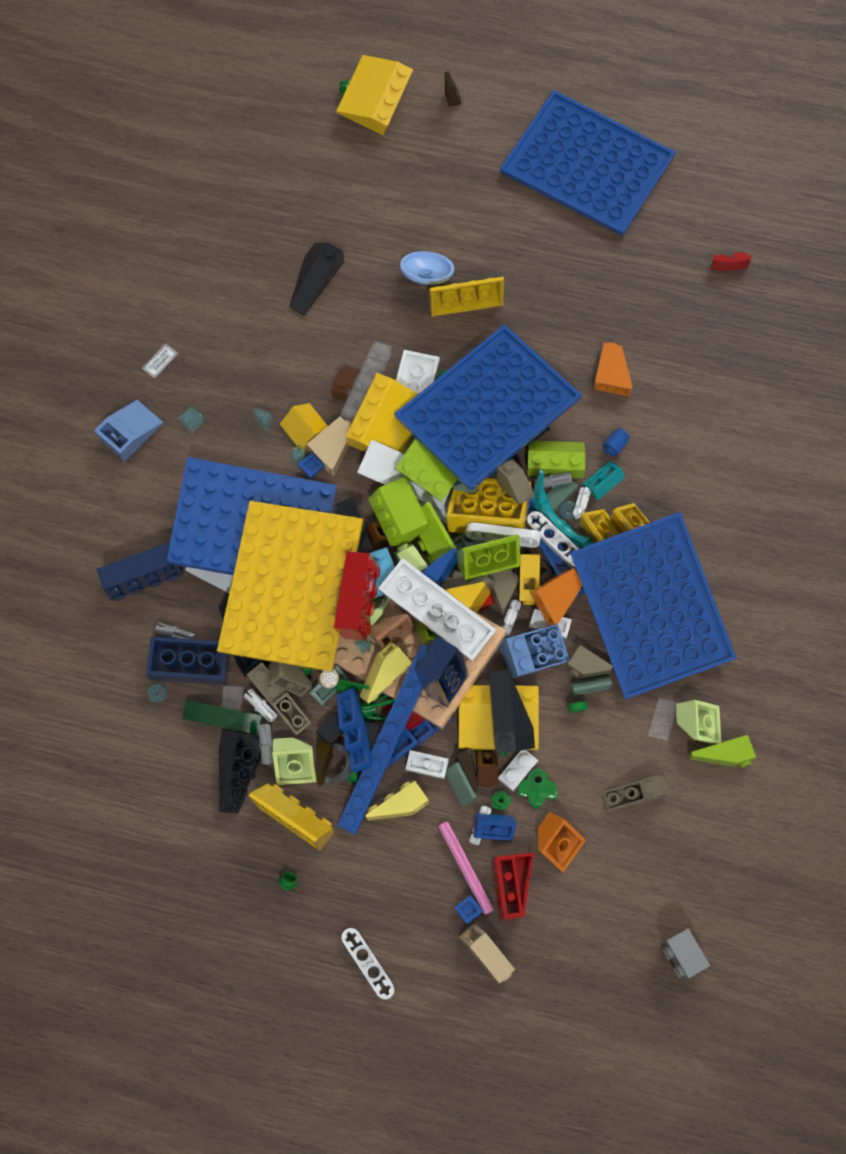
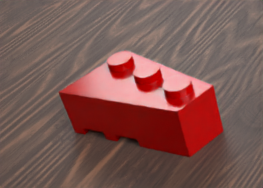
[491,852,535,922]

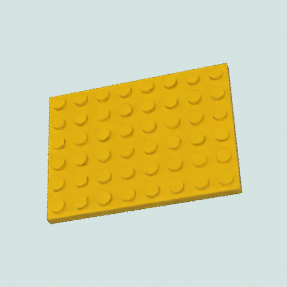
[217,501,364,672]

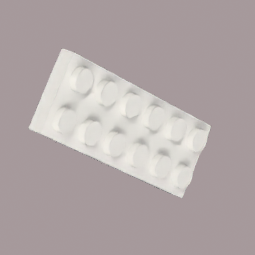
[396,350,440,453]
[378,558,496,662]

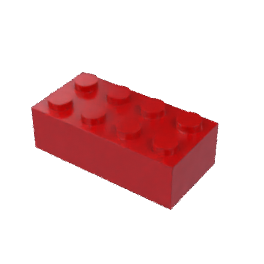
[334,552,381,641]

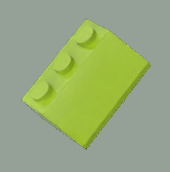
[394,438,457,502]
[527,440,585,478]
[368,477,429,546]
[417,501,456,565]
[457,534,520,580]

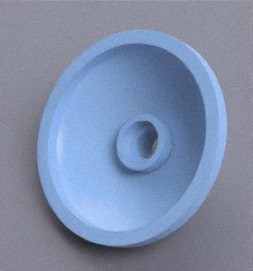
[400,251,454,285]

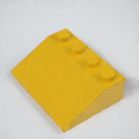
[336,55,413,135]
[428,277,504,317]
[346,373,418,454]
[447,478,531,533]
[459,685,539,750]
[249,783,334,851]

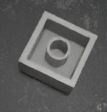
[662,928,710,981]

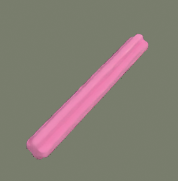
[439,822,494,915]

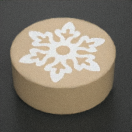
[318,670,339,688]

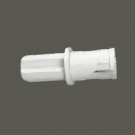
[244,688,278,723]

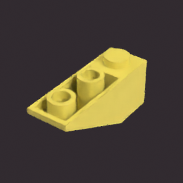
[360,642,412,704]
[365,781,429,821]

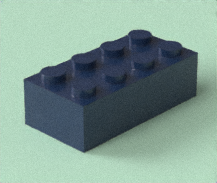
[96,542,183,601]
[415,636,469,708]
[146,637,231,685]

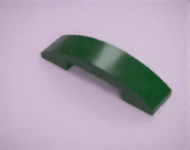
[182,699,262,735]

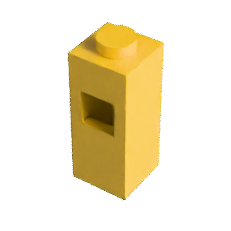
[519,554,540,605]

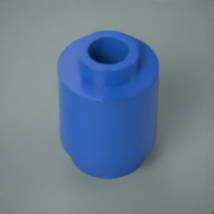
[603,428,630,456]

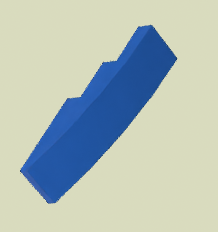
[397,548,457,613]
[337,688,372,773]
[388,717,453,767]

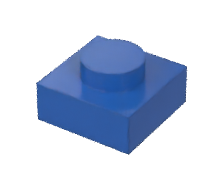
[298,453,325,479]
[454,895,483,924]

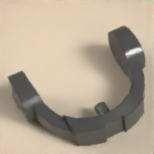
[323,743,352,787]

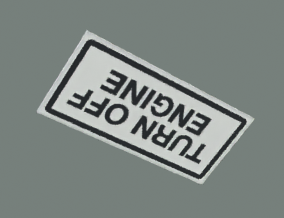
[143,344,178,378]

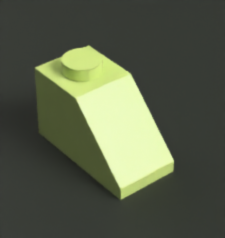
[394,543,428,571]

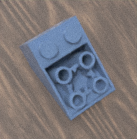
[94,400,163,462]
[499,624,570,679]

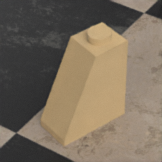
[307,416,351,477]
[459,924,515,983]

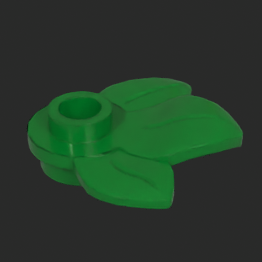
[518,769,557,809]

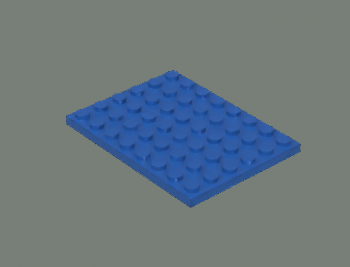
[500,90,676,236]
[394,324,582,491]
[167,457,336,575]
[570,512,737,699]

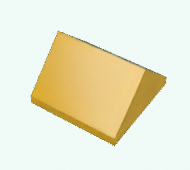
[280,403,328,453]
[611,503,650,533]
[579,509,621,543]
[446,582,491,613]

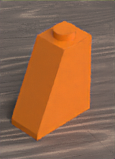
[594,342,632,397]
[530,568,582,626]

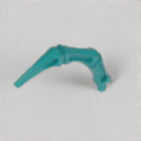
[533,470,594,548]

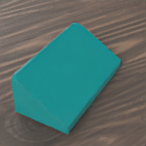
[582,461,625,500]

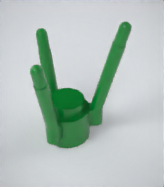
[336,678,382,695]
[360,694,396,721]

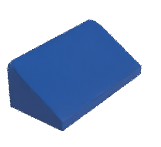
[474,813,517,841]

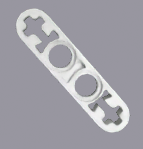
[527,511,578,569]
[465,523,541,548]
[342,928,395,1000]

